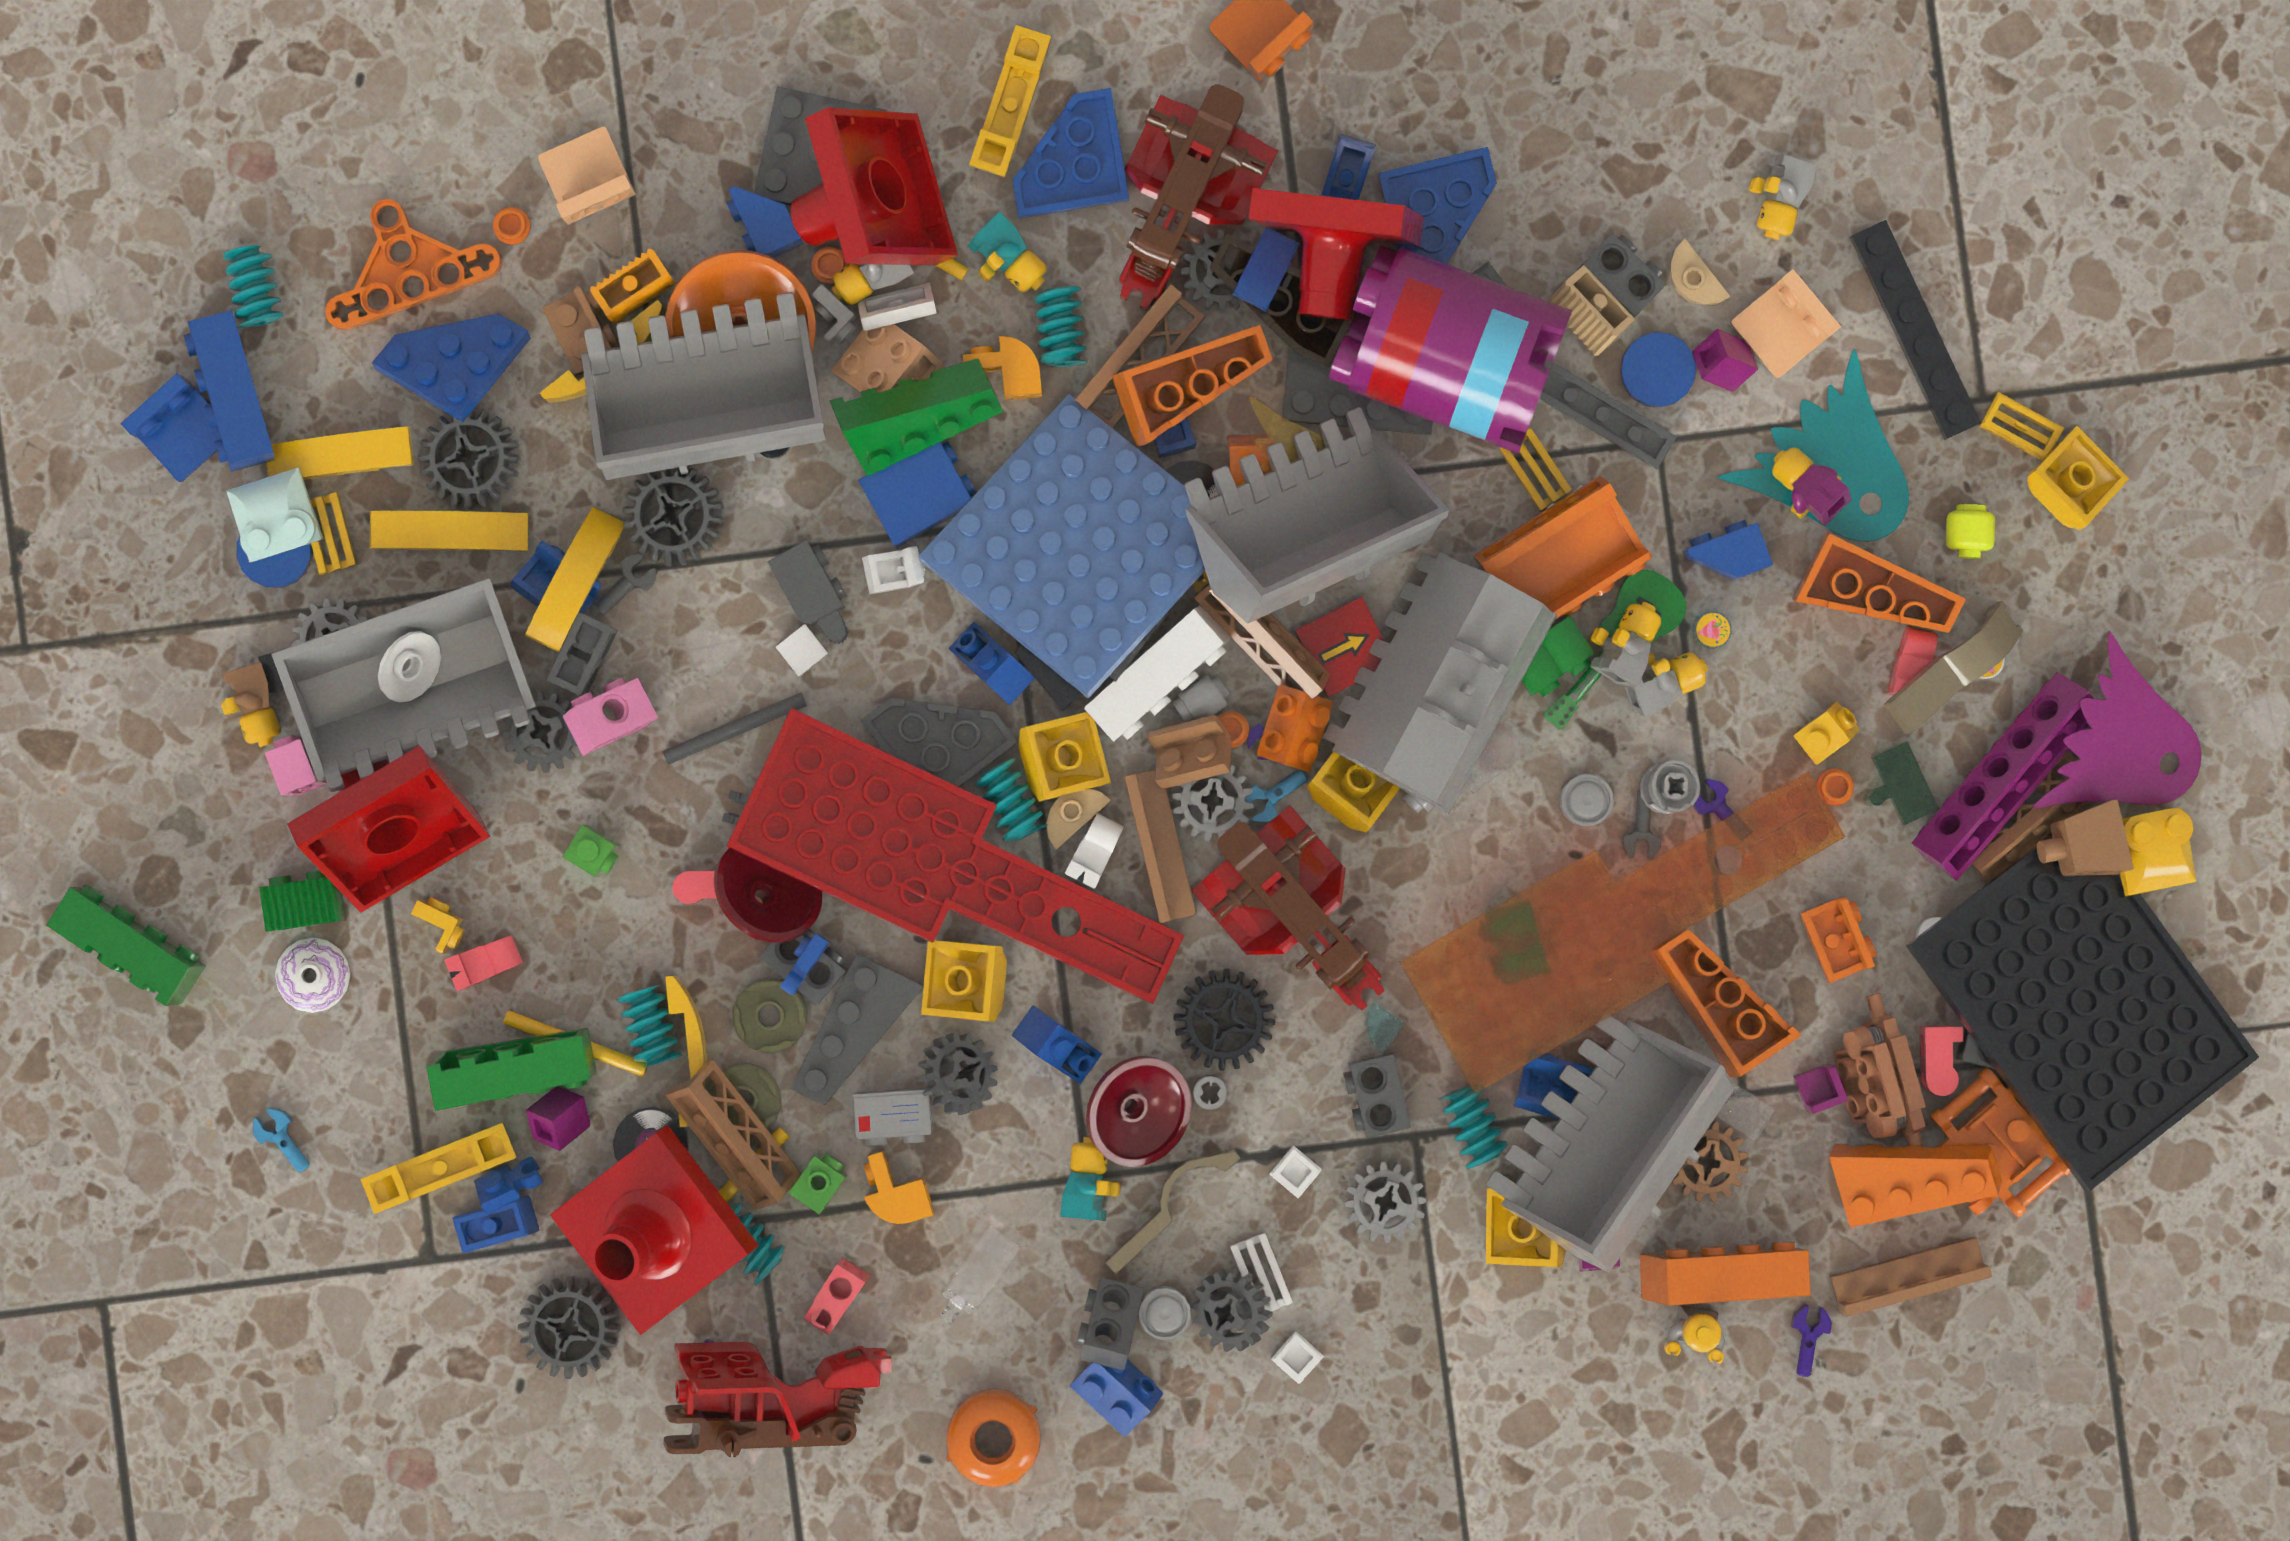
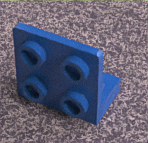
[120,373,221,482]

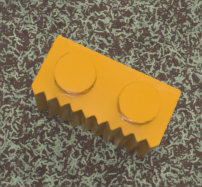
[590,249,676,324]

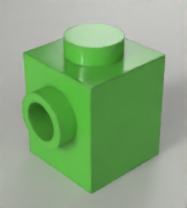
[562,825,619,877]
[789,1153,847,1215]

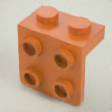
[1209,0,1314,81]

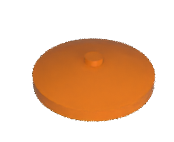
[665,250,816,351]

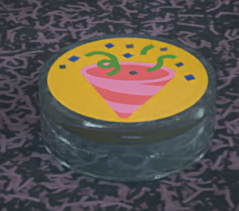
[1693,611,1732,649]

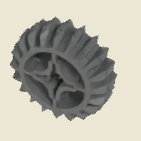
[418,409,521,509]
[623,467,725,566]
[518,1276,621,1379]

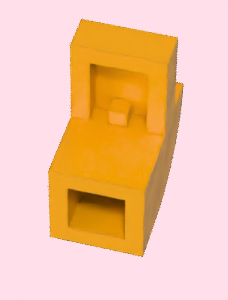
[963,336,1043,400]
[864,1150,935,1224]

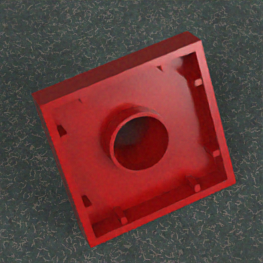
[791,107,958,266]
[1249,188,1424,320]
[287,746,490,913]
[550,1125,759,1335]

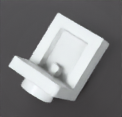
[862,546,925,595]

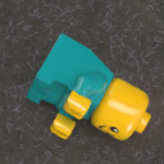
[967,211,1047,293]
[1060,1137,1121,1221]

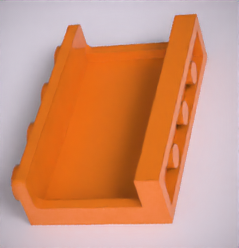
[1473,476,1652,619]

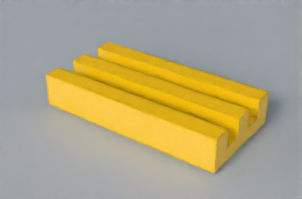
[1978,392,2064,461]
[1499,428,1572,511]
[311,492,358,575]

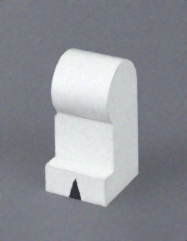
[1065,813,1124,889]

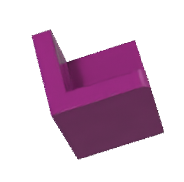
[1692,329,1758,392]
[1793,1063,1849,1114]
[526,1086,590,1151]

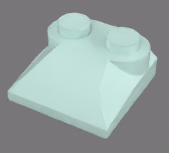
[226,467,324,562]

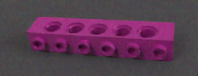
[1911,672,2094,881]

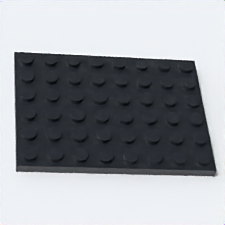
[1906,834,2259,1191]

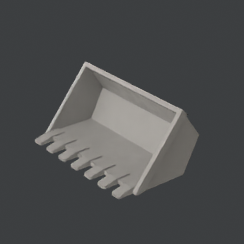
[581,292,826,480]
[1185,407,1449,624]
[1323,552,1557,814]
[1486,1012,1735,1273]

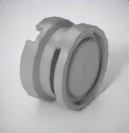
[1640,760,1700,814]
[1559,774,1614,827]
[1139,1285,1191,1341]

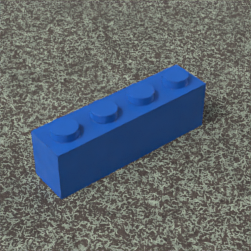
[183,310,275,472]

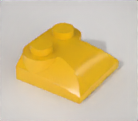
[2027,426,2129,530]
[1018,712,1111,802]
[1307,751,1400,833]
[2120,807,2196,896]
[921,940,1007,1022]
[1486,1188,1567,1267]

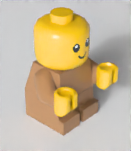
[221,662,281,748]

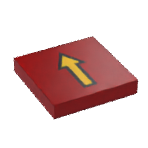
[1295,597,1384,697]

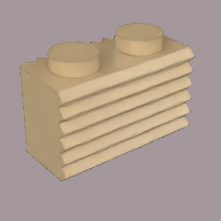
[1547,265,1636,356]

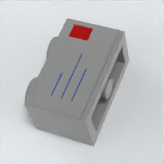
[853,1088,933,1146]

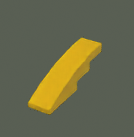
[267,426,414,480]
[369,511,528,551]

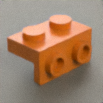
[1257,685,1333,773]
[1799,896,1877,983]

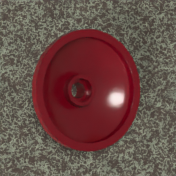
[714,848,822,943]
[1086,1056,1192,1167]

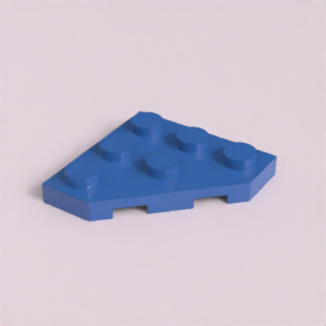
[1012,88,1129,219]
[1378,147,1497,264]
[372,314,531,422]

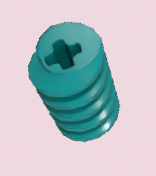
[222,245,284,328]
[1034,286,1088,367]
[975,758,1048,842]
[617,984,682,1067]
[1438,1085,1508,1169]
[730,1202,785,1286]

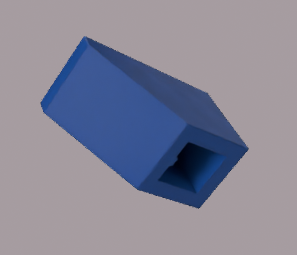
[726,186,803,258]
[1682,520,1773,580]
[948,622,1035,705]
[1011,1005,1102,1084]

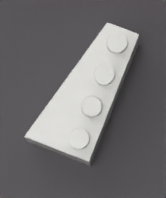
[1084,605,1232,742]

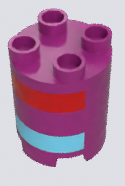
[1329,245,1572,454]

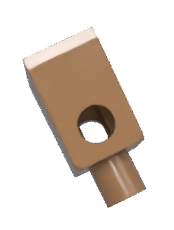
[2037,799,2134,876]

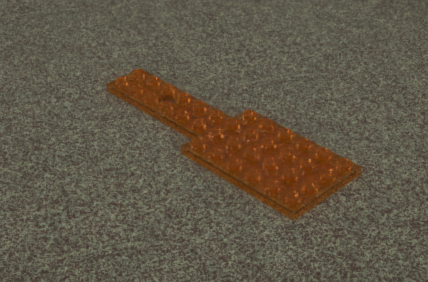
[1399,772,1846,1093]

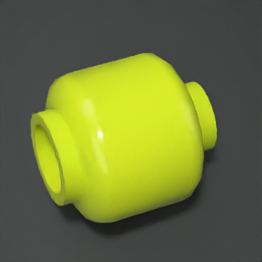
[1945,504,1995,559]

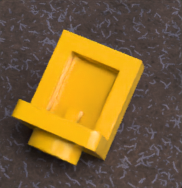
[1793,701,1859,765]
[411,896,465,954]

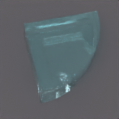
[1367,1002,1405,1054]

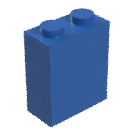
[858,441,977,548]

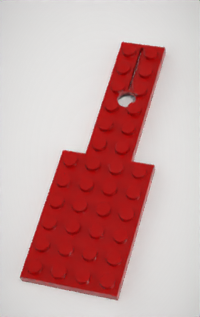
[726,708,1184,1004]

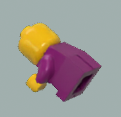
[1772,447,1852,526]

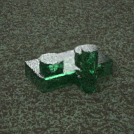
[1863,741,1939,825]

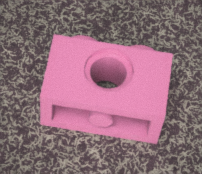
[563,678,658,756]
[265,735,327,797]

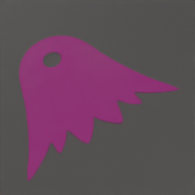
[2033,631,2202,808]

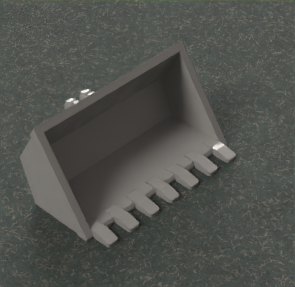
[272,578,536,792]

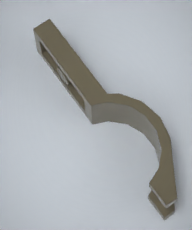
[1884,601,2024,734]
[1106,1149,1240,1274]

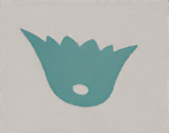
[1717,349,1909,542]

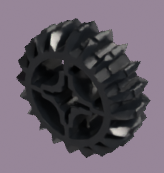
[1173,969,1275,1071]

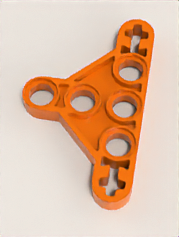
[325,199,502,331]

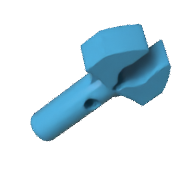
[1246,769,1308,822]
[253,1108,310,1172]

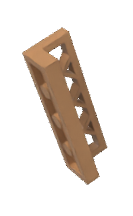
[1075,284,1205,428]
[1194,583,1330,699]
[1971,750,2091,885]
[1124,770,1196,923]
[665,1059,801,1210]
[1829,1237,1992,1317]

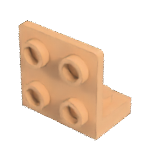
[538,127,636,225]
[1730,269,1841,378]
[832,324,945,393]

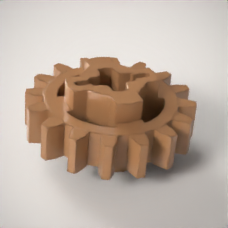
[1672,1121,1749,1202]

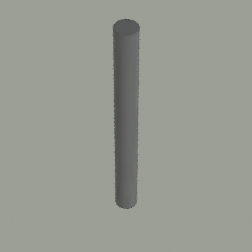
[663,693,807,765]

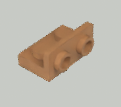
[542,285,619,376]
[1148,715,1231,789]

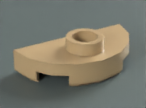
[1670,238,1731,305]
[1046,789,1112,850]

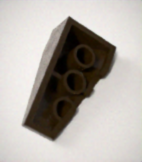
[1210,234,1356,369]

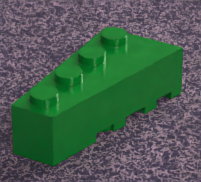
[829,359,1003,477]
[46,884,206,1006]
[426,1028,596,1111]

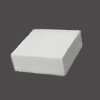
[776,624,829,677]
[1269,1145,1322,1198]
[1271,1330,1324,1384]

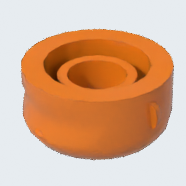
[946,1389,1041,1487]

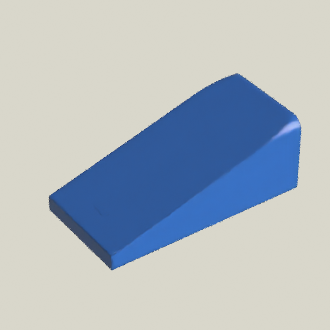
[1321,134,1376,200]
[1232,227,1300,312]
[452,1195,539,1254]

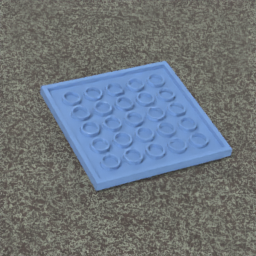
[918,394,1205,698]

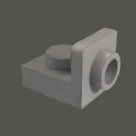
[811,284,857,346]

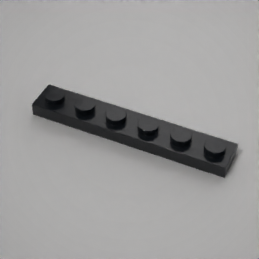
[1850,220,1981,440]

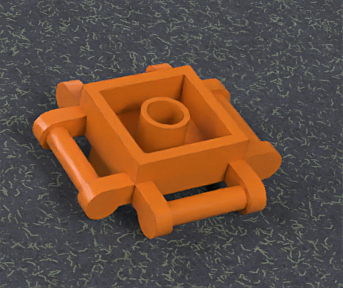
[1929,1067,2071,1218]

